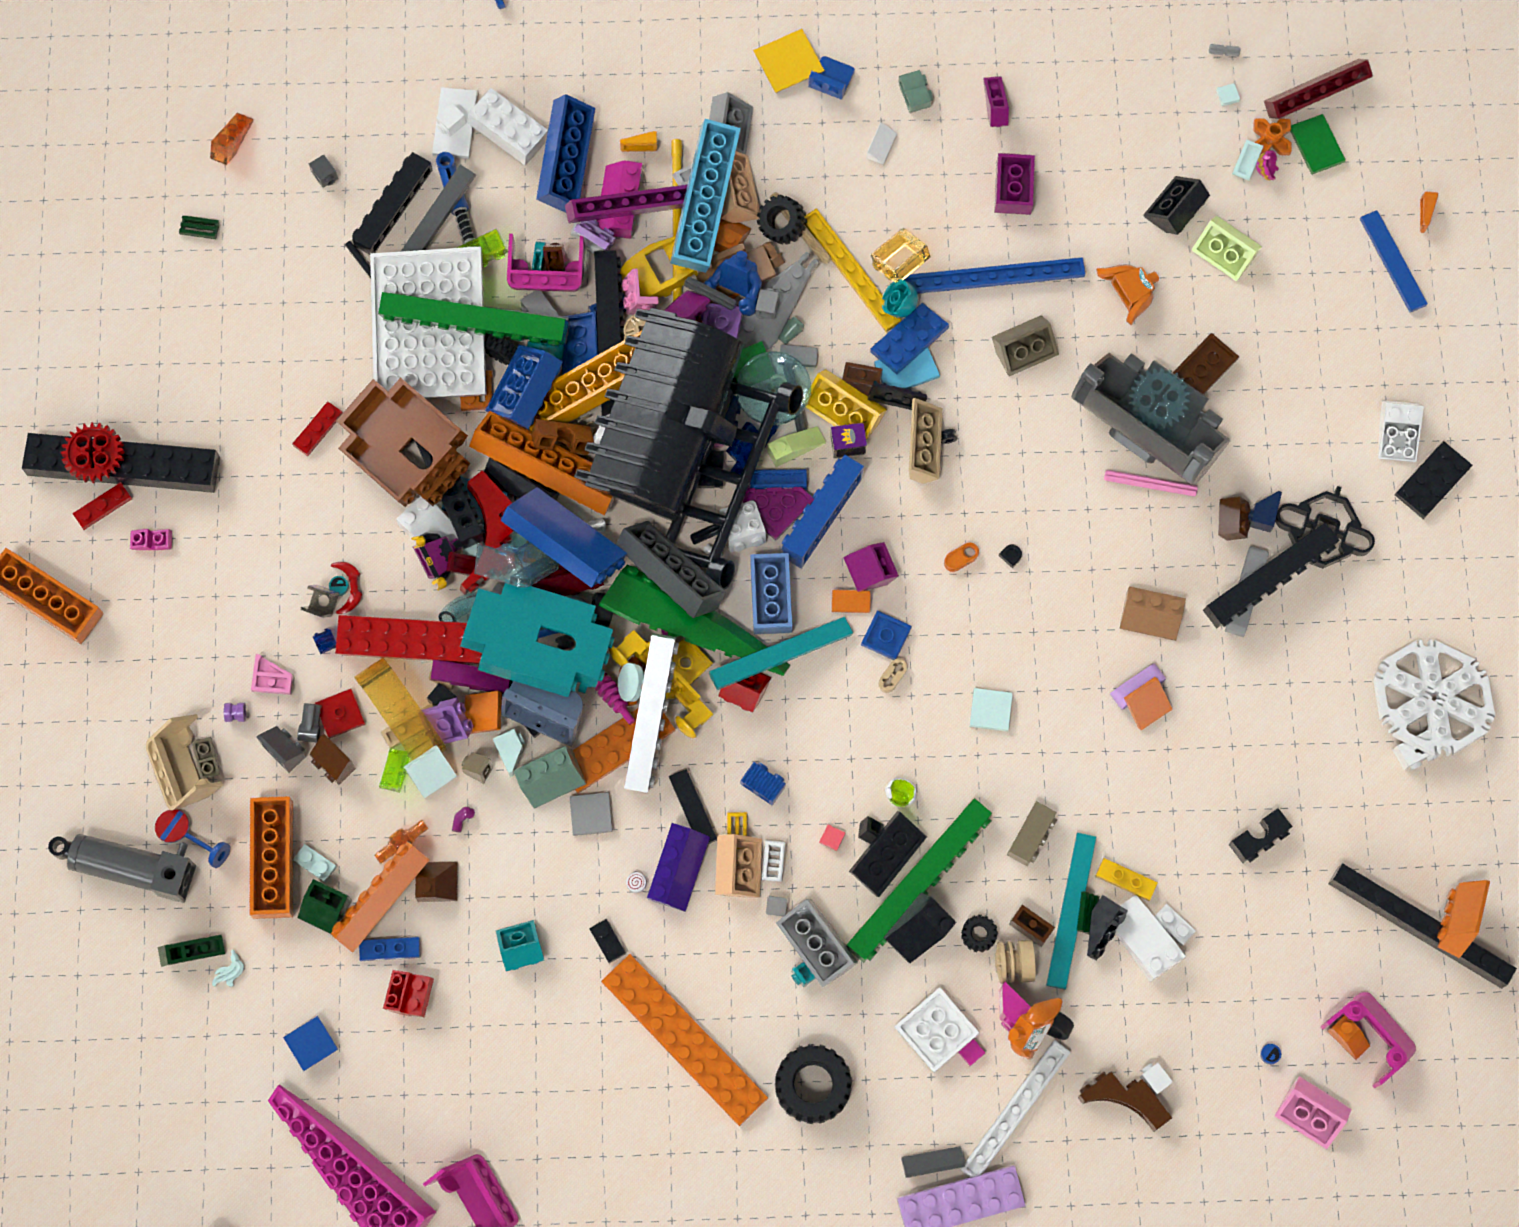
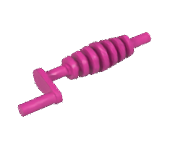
[594,672,635,725]

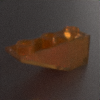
[210,112,253,165]

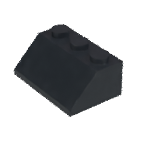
[1143,176,1210,235]

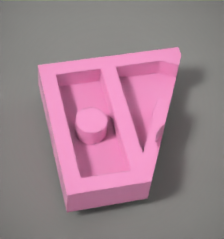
[251,654,293,695]

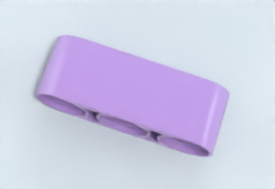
[1110,663,1166,710]

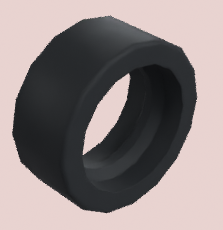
[1047,1012,1074,1040]

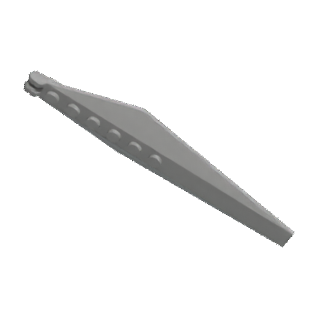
[733,252,819,378]

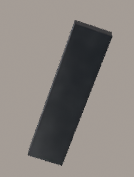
[669,769,717,844]

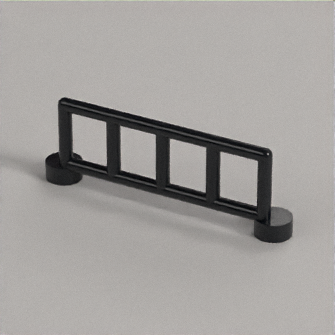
[666,382,803,590]

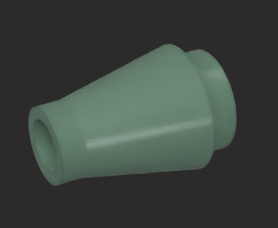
[778,317,804,345]

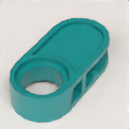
[532,241,546,271]

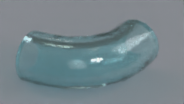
[438,592,477,622]

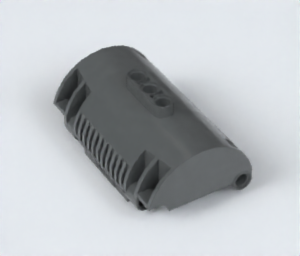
[1071,353,1231,486]

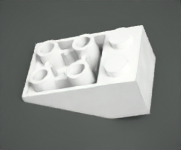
[1378,400,1424,462]

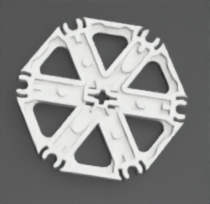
[1373,639,1495,757]

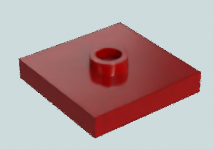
[315,689,365,739]

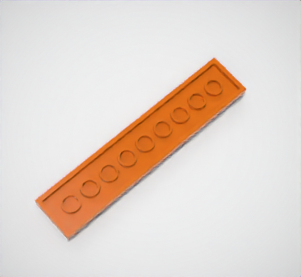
[601,954,768,1127]

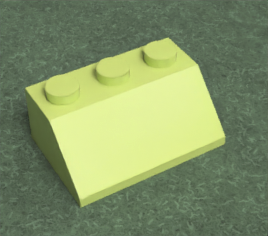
[1192,216,1262,281]

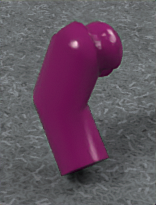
[452,806,475,833]

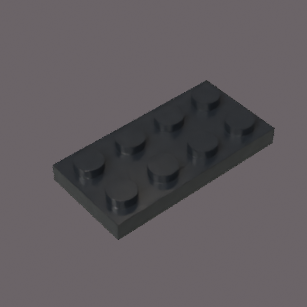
[1395,441,1473,520]
[849,811,927,897]

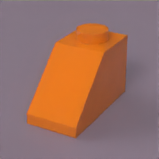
[1327,1015,1370,1060]

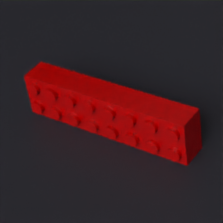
[335,615,482,664]

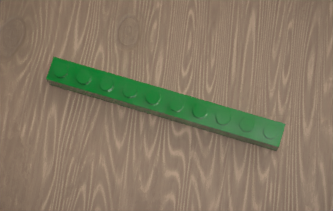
[378,292,568,347]
[846,798,992,963]

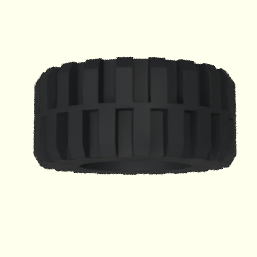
[775,1044,852,1124]

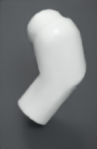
[584,237,607,254]

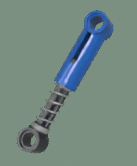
[436,152,483,258]

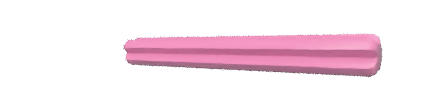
[1104,470,1198,496]

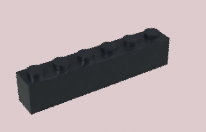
[352,152,433,255]

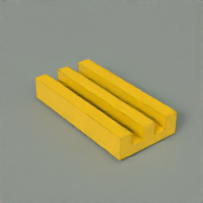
[727,812,747,849]

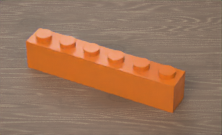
[331,842,430,953]

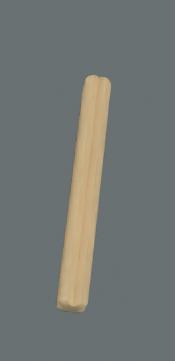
[769,192,832,264]

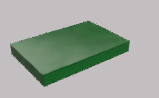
[1290,114,1346,175]

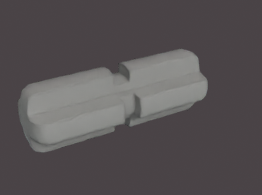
[1209,44,1240,57]

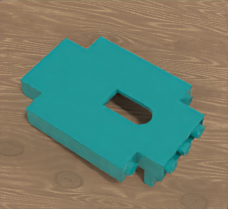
[461,579,615,697]

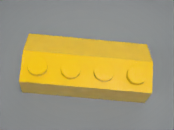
[802,369,887,440]

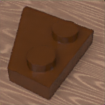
[842,362,883,396]

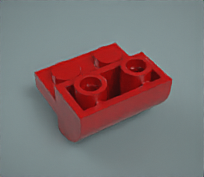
[383,970,434,1018]

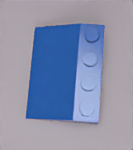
[485,345,563,429]

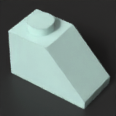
[493,729,524,777]

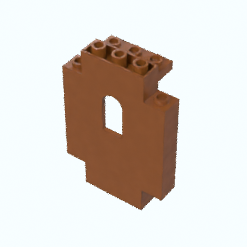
[336,377,471,507]

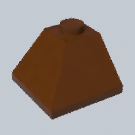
[415,862,458,902]

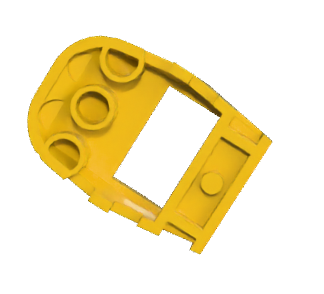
[620,236,698,298]

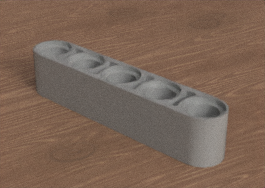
[1225,546,1269,637]

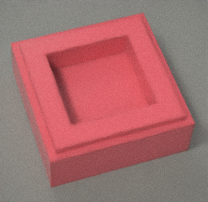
[819,825,845,851]

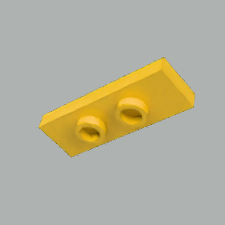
[1095,858,1158,901]

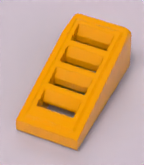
[620,131,657,152]

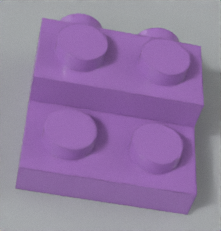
[574,220,617,251]
[701,303,743,339]
[418,698,473,747]

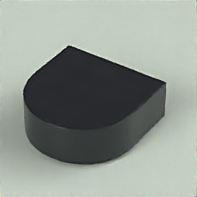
[999,545,1022,568]

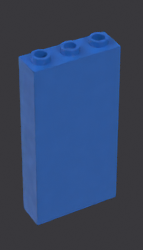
[501,487,627,588]

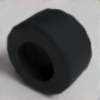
[591,592,613,628]

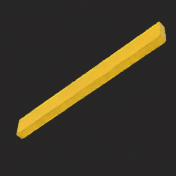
[804,208,902,333]

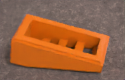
[1420,191,1438,233]

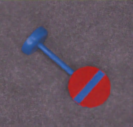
[155,809,231,868]

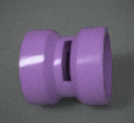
[224,702,246,722]

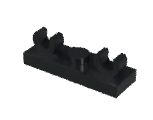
[867,380,927,410]

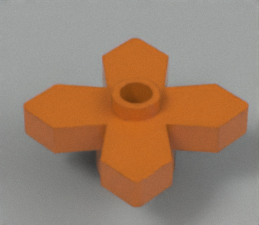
[1253,118,1292,155]

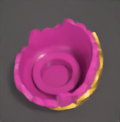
[1256,150,1279,180]

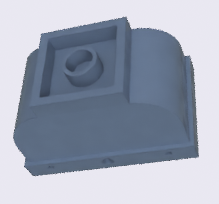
[501,681,583,747]

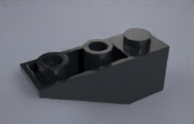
[1087,895,1128,961]

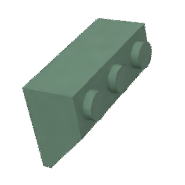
[513,746,586,808]

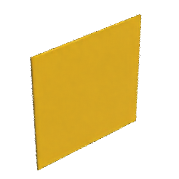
[753,29,824,93]

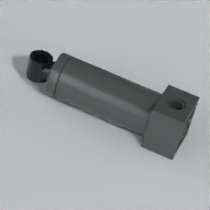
[48,834,196,903]

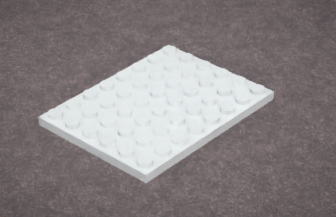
[370,246,487,399]

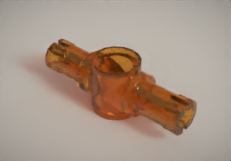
[374,819,429,864]

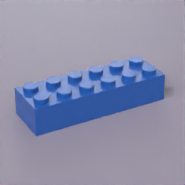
[536,94,595,213]
[781,455,864,569]

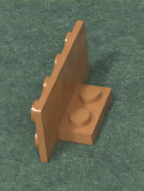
[696,243,776,303]

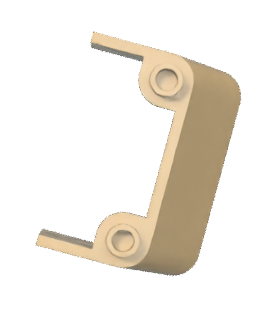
[146,714,223,810]

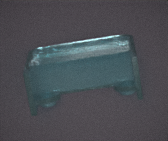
[474,530,559,587]

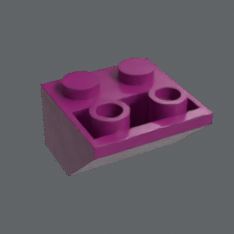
[663,290,711,321]
[843,542,899,592]

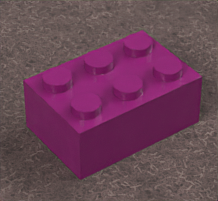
[994,153,1035,215]

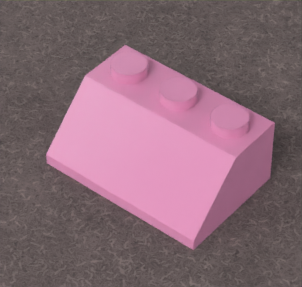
[1275,1076,1352,1149]

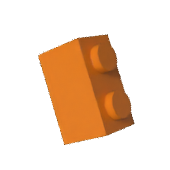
[714,219,751,253]

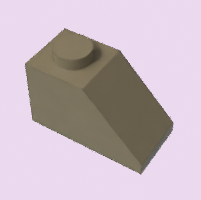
[461,752,493,784]

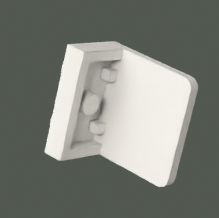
[719,501,766,553]

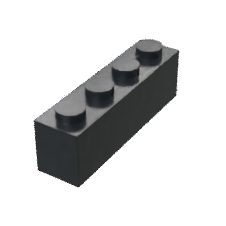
[484,457,559,500]

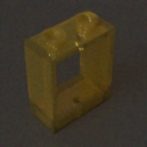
[870,228,931,283]

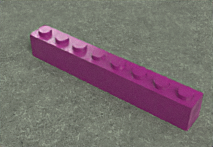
[565,185,687,223]

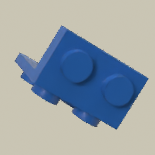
[808,56,855,100]

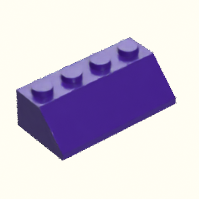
[647,823,710,912]

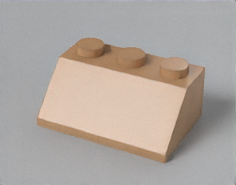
[715,834,762,898]

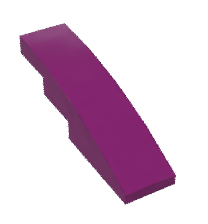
[431,660,510,694]

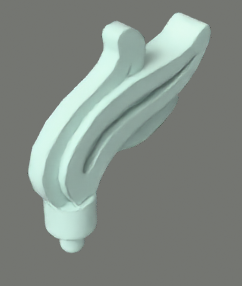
[212,950,244,987]

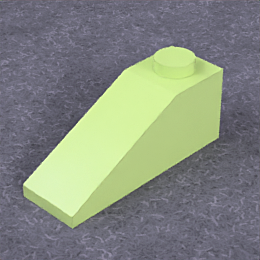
[767,427,826,467]

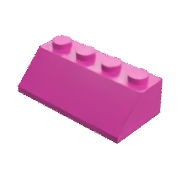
[597,160,642,239]

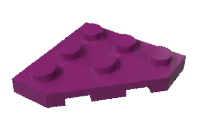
[742,487,814,541]

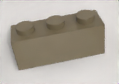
[1007,801,1058,867]

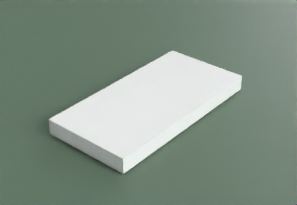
[432,87,478,159]

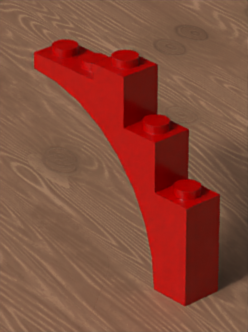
[460,470,514,595]

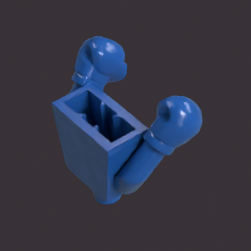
[703,251,762,316]

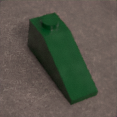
[157,934,225,967]

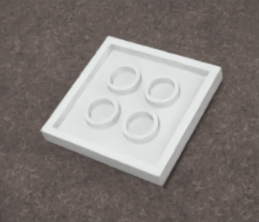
[894,987,979,1073]

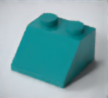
[496,920,545,972]

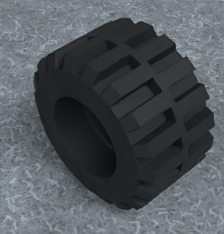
[757,195,807,244]

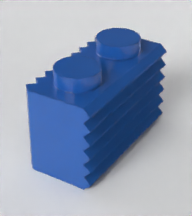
[740,762,786,806]

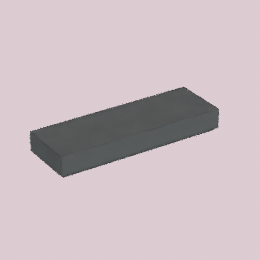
[901,1146,965,1178]

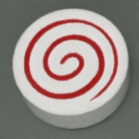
[626,872,646,893]

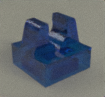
[313,628,336,654]

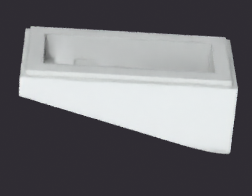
[762,840,785,882]

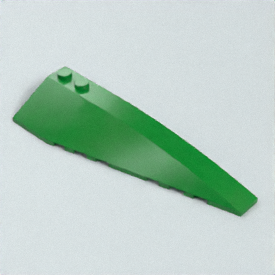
[599,564,790,676]

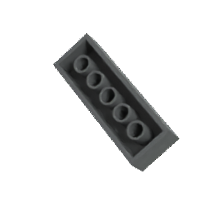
[616,521,726,618]

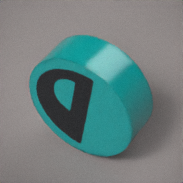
[329,576,349,596]

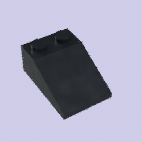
[884,893,957,963]

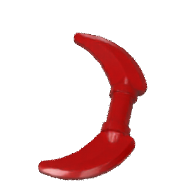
[331,562,362,614]

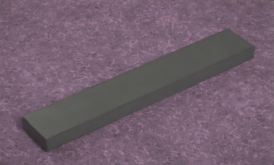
[400,164,476,252]

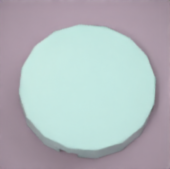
[618,663,644,702]

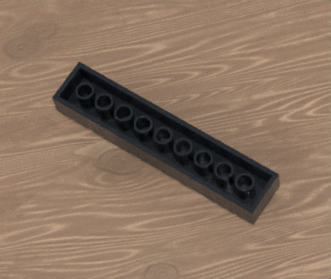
[22,433,220,493]

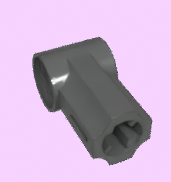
[297,703,322,743]

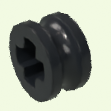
[941,429,958,444]

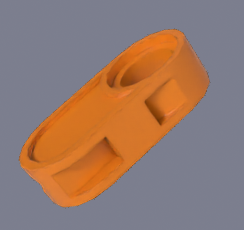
[944,543,979,572]

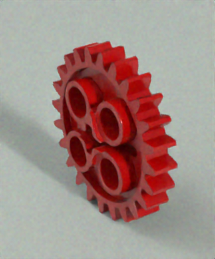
[61,422,125,483]

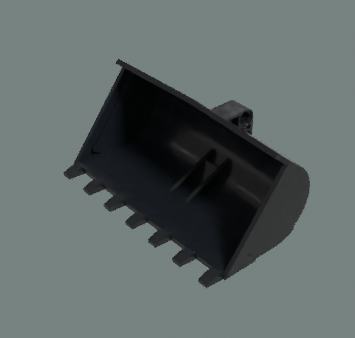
[574,308,744,522]

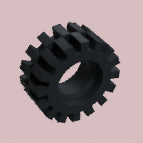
[484,334,517,365]
[961,915,998,953]

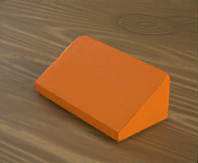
[832,590,871,613]

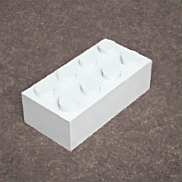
[468,88,548,165]

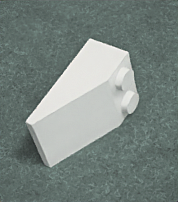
[396,496,458,542]

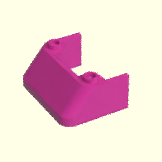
[507,233,585,292]
[1320,992,1416,1089]
[423,1154,518,1227]

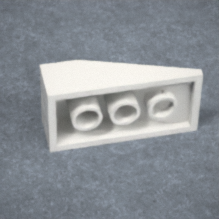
[1115,895,1186,982]

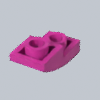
[130,529,172,551]

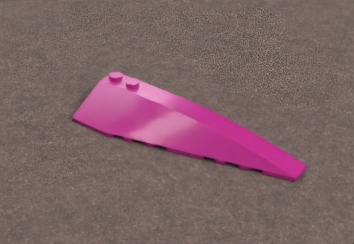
[268,1085,436,1227]

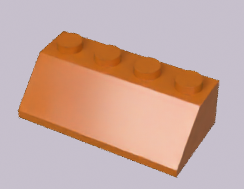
[1437,880,1490,958]

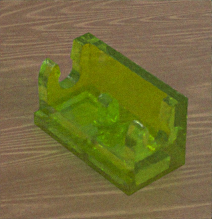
[379,748,410,793]

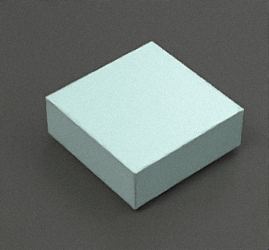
[1216,83,1240,106]

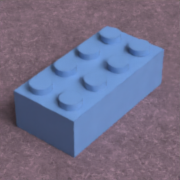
[750,553,792,635]

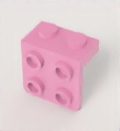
[622,269,658,315]

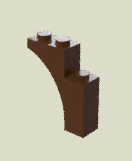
[1078,1071,1172,1132]

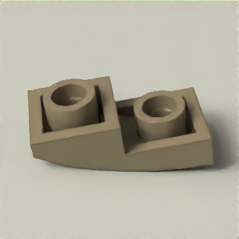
[191,737,220,779]

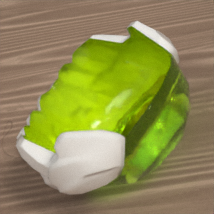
[885,778,916,807]

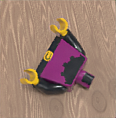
[411,532,462,591]

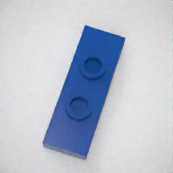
[750,469,807,489]
[359,937,420,961]

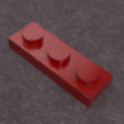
[292,401,343,456]
[72,482,132,530]

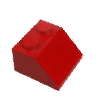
[718,673,772,713]

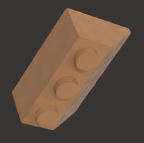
[1119,586,1186,641]

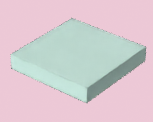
[969,688,1012,732]
[404,745,457,798]

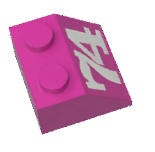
[999,982,1031,1032]

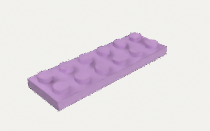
[897,1165,1025,1227]

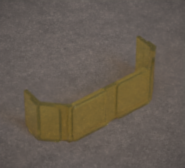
[354,658,447,761]

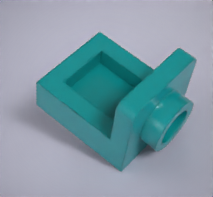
[791,962,816,988]

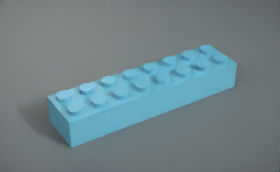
[670,119,741,273]

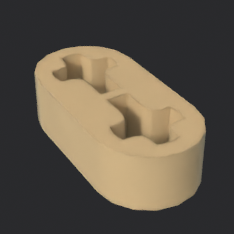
[879,659,907,693]

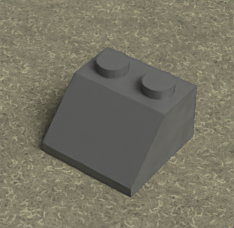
[256,726,306,773]

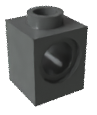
[309,154,338,188]

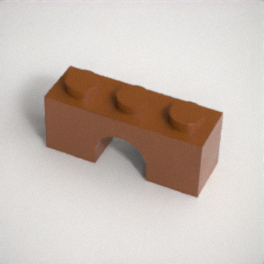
[531,419,594,455]

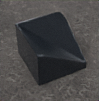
[858,816,884,844]

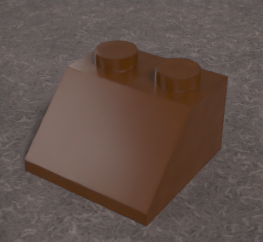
[310,733,356,785]

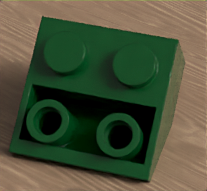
[297,879,351,934]

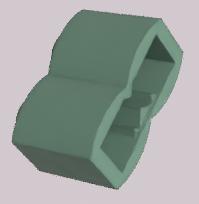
[898,70,933,113]

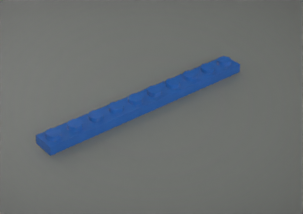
[899,257,1085,294]

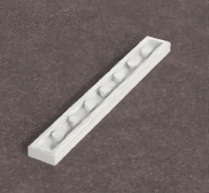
[960,1040,1071,1177]

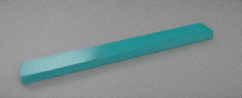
[709,617,853,690]
[1046,833,1096,990]

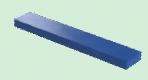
[1360,210,1428,313]

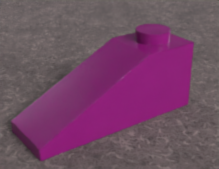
[983,76,1009,127]

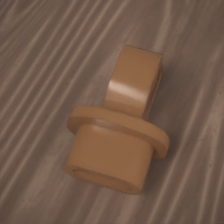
[759,242,785,269]

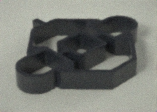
[1275,486,1375,569]

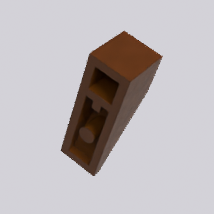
[543,243,565,271]

